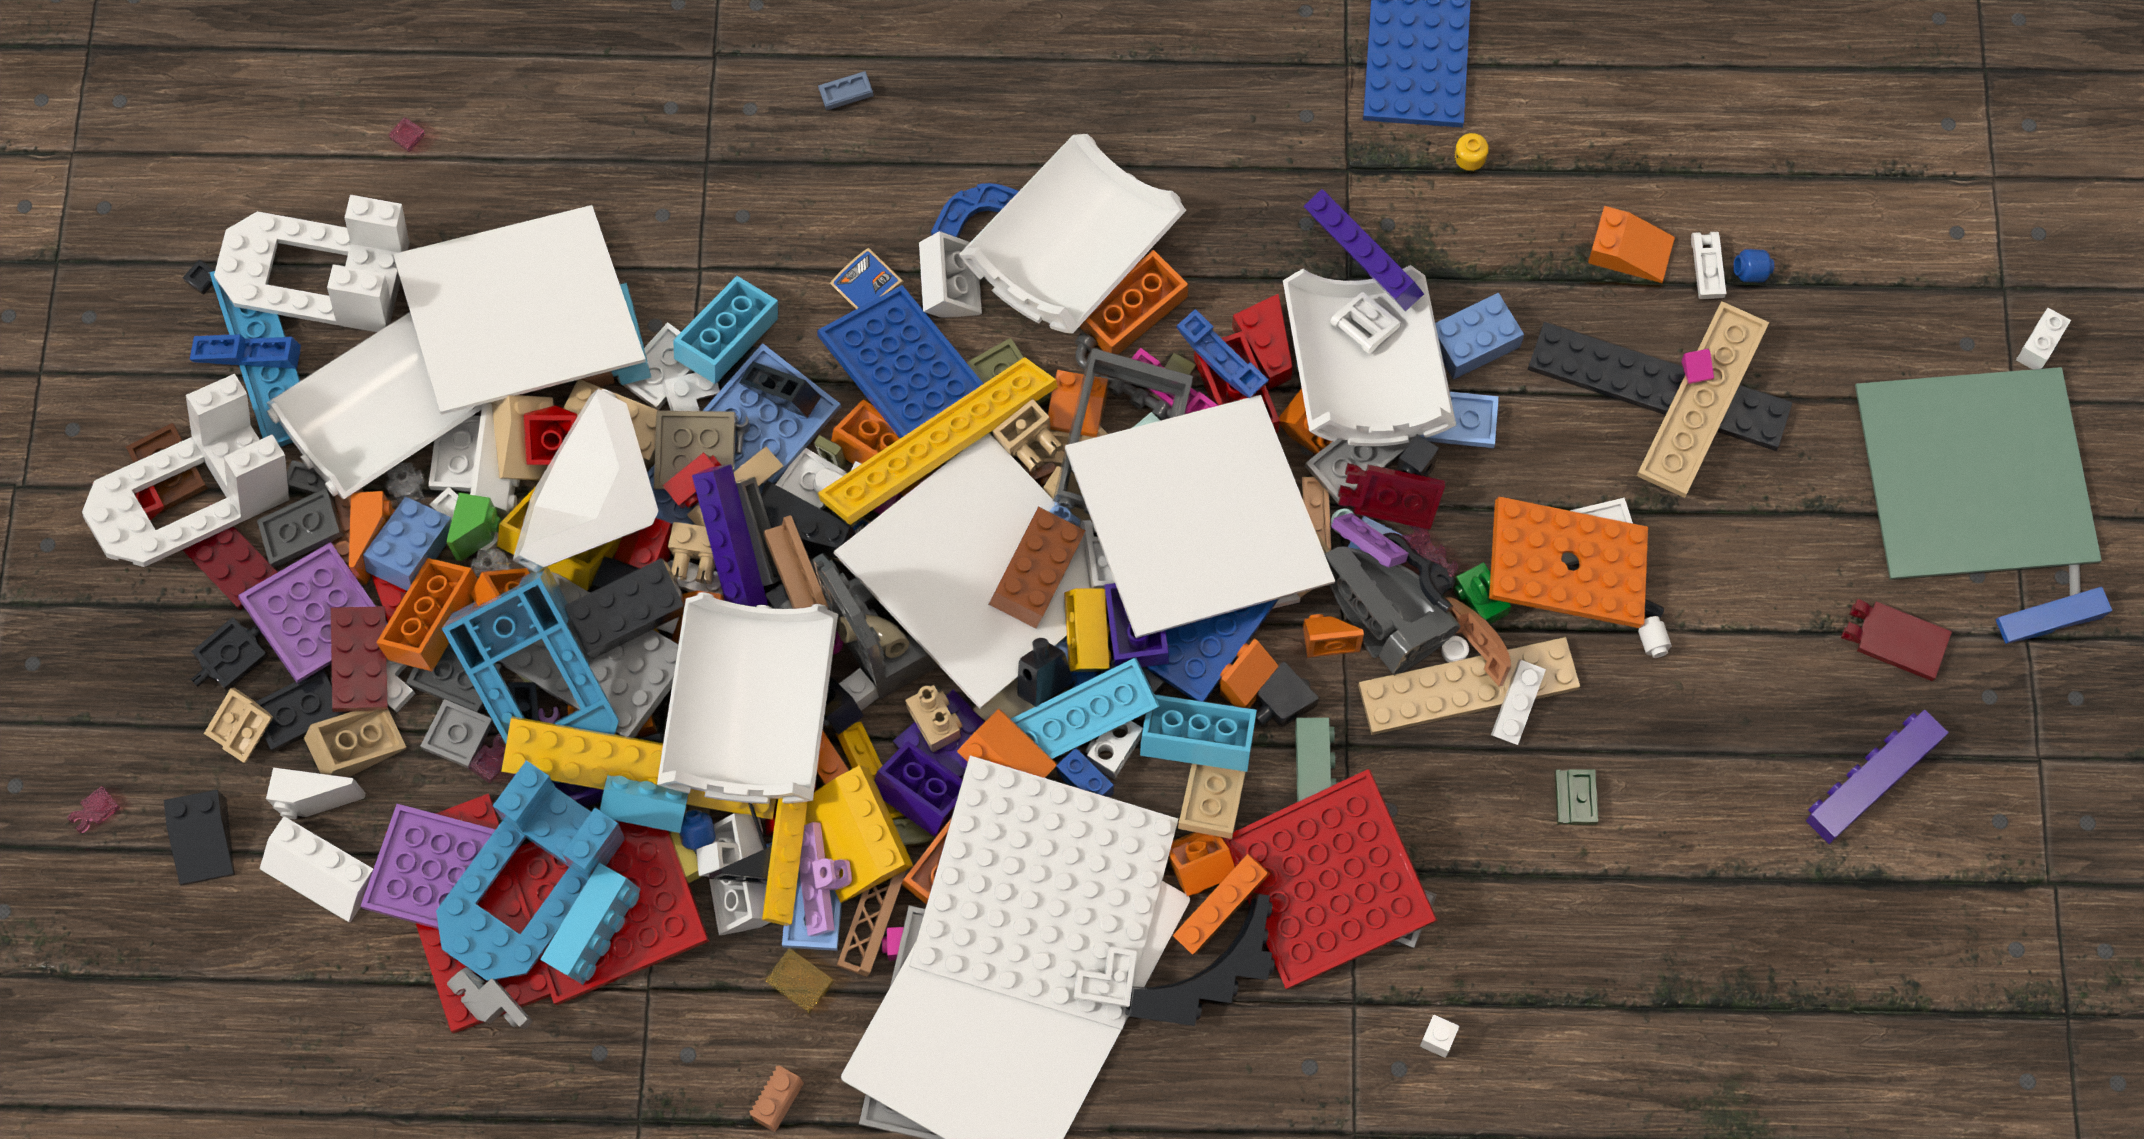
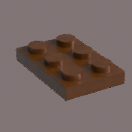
[126,423,208,513]

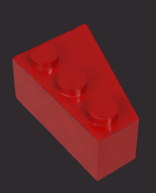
[1232,294,1292,390]

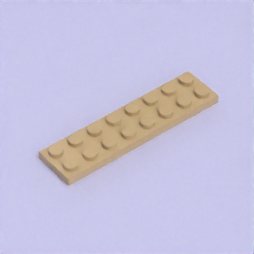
[1637,301,1769,498]
[1358,637,1580,735]

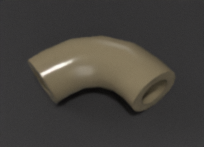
[837,614,909,658]

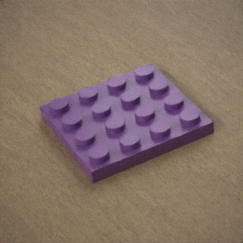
[238,542,388,684]
[361,804,495,929]

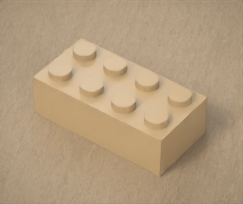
[563,379,659,470]

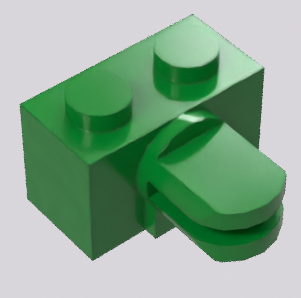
[1453,562,1511,624]

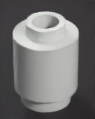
[1638,616,1672,658]

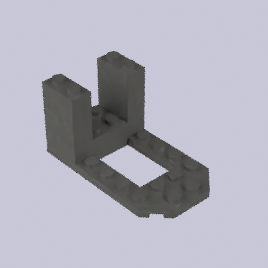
[813,554,939,700]

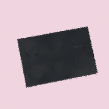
[256,669,346,753]

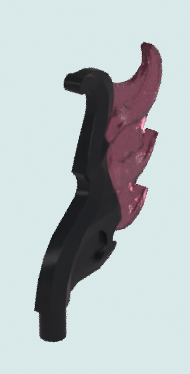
[1383,525,1458,613]

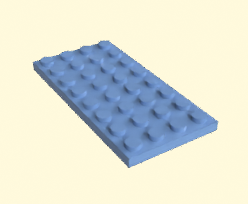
[647,343,841,525]

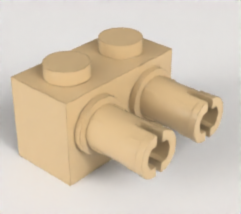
[993,399,1063,472]
[668,522,715,584]
[905,685,962,753]

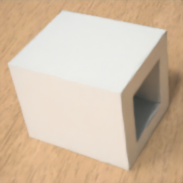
[839,668,879,711]
[696,842,740,877]
[1420,1015,1459,1058]

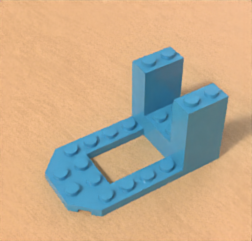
[442,566,619,783]
[436,760,625,981]

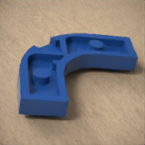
[931,183,1019,238]

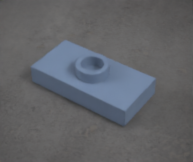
[818,71,874,111]

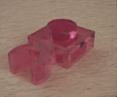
[468,734,506,783]
[67,786,120,833]

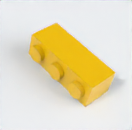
[1064,588,1111,672]

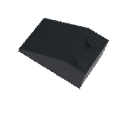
[164,790,235,886]

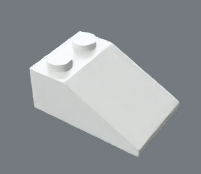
[266,768,366,819]

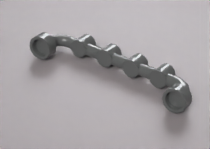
[1075,332,1172,421]

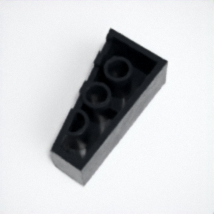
[761,480,856,559]

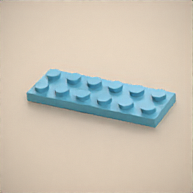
[1011,658,1160,759]

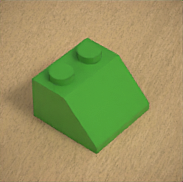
[446,493,501,561]

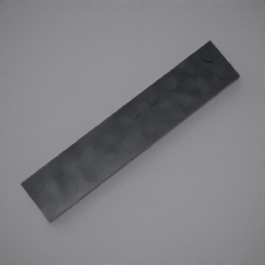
[1527,322,1793,451]

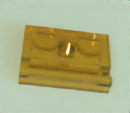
[765,948,834,1014]

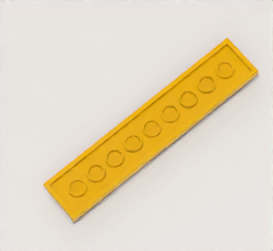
[818,357,1058,525]
[501,716,776,819]

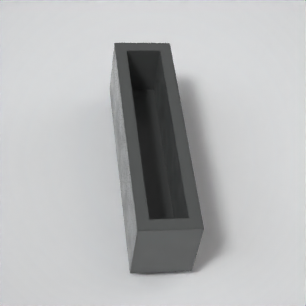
[736,477,781,586]

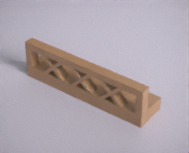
[763,515,829,610]
[836,871,906,977]

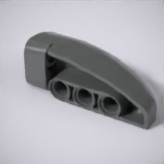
[1325,547,1461,676]

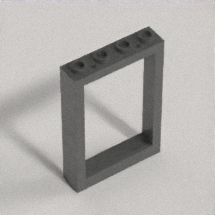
[1053,348,1193,515]

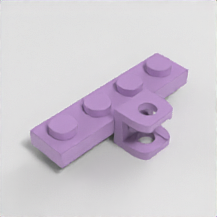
[799,822,852,936]

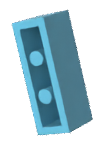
[600,775,688,833]

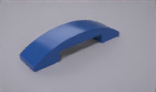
[1177,309,1269,398]

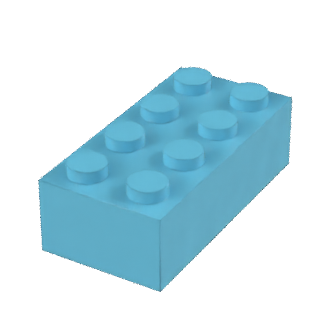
[673,276,778,384]
[1140,694,1257,772]
[540,863,641,985]

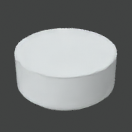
[1441,636,1469,662]

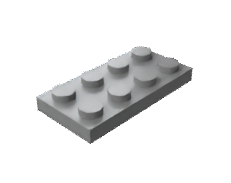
[1305,437,1414,503]

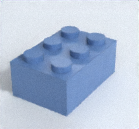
[1435,293,1524,380]
[363,496,452,591]

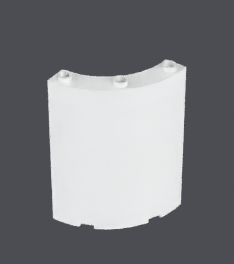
[959,134,1186,333]
[1283,265,1456,446]
[266,312,494,499]
[657,592,838,804]

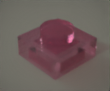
[388,117,425,152]

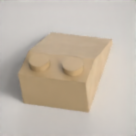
[491,395,554,481]
[304,710,406,777]

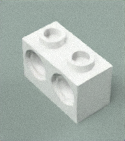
[2016,308,2071,369]
[1085,721,1143,780]

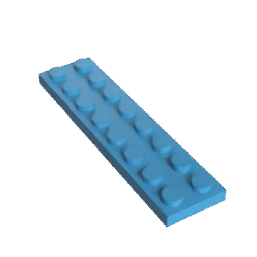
[209,271,300,447]

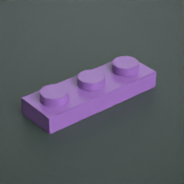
[1331,513,1409,568]

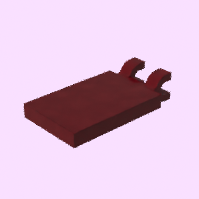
[1338,463,1445,530]
[1841,599,1952,681]

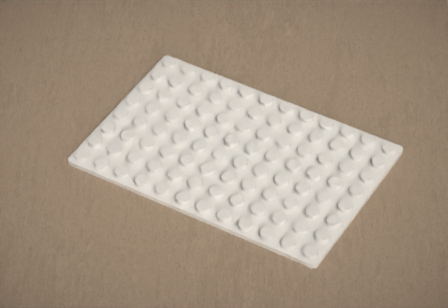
[841,881,1190,1139]

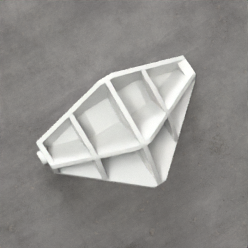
[513,389,658,573]

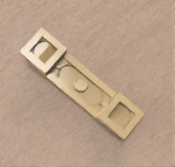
[687,447,784,526]

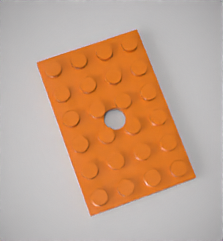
[1489,497,1648,628]

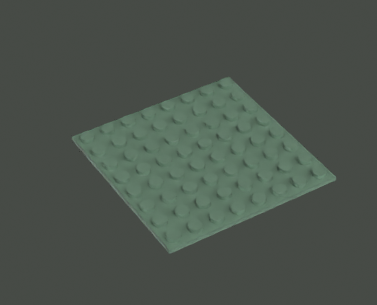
[1855,367,2102,580]

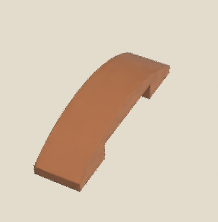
[1445,597,1511,687]

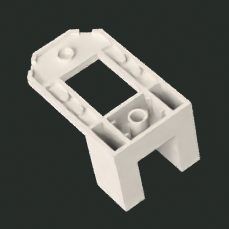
[214,195,409,332]
[82,374,289,567]

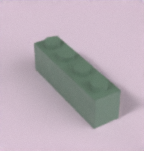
[1295,718,1336,802]

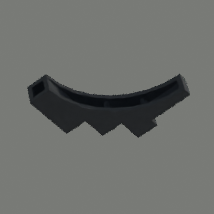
[1125,893,1275,1026]

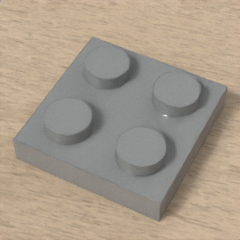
[420,699,494,769]

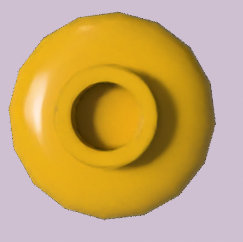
[1455,133,1488,171]

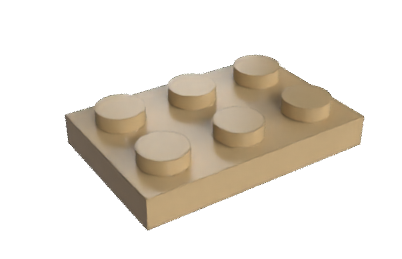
[1178,764,1246,839]

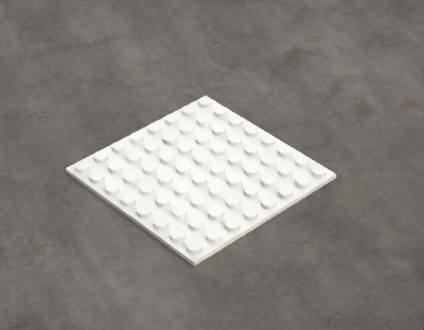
[393,205,646,415]
[1065,395,1335,638]
[834,433,1091,709]
[909,756,1178,1030]

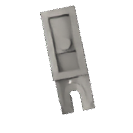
[447,967,534,1029]

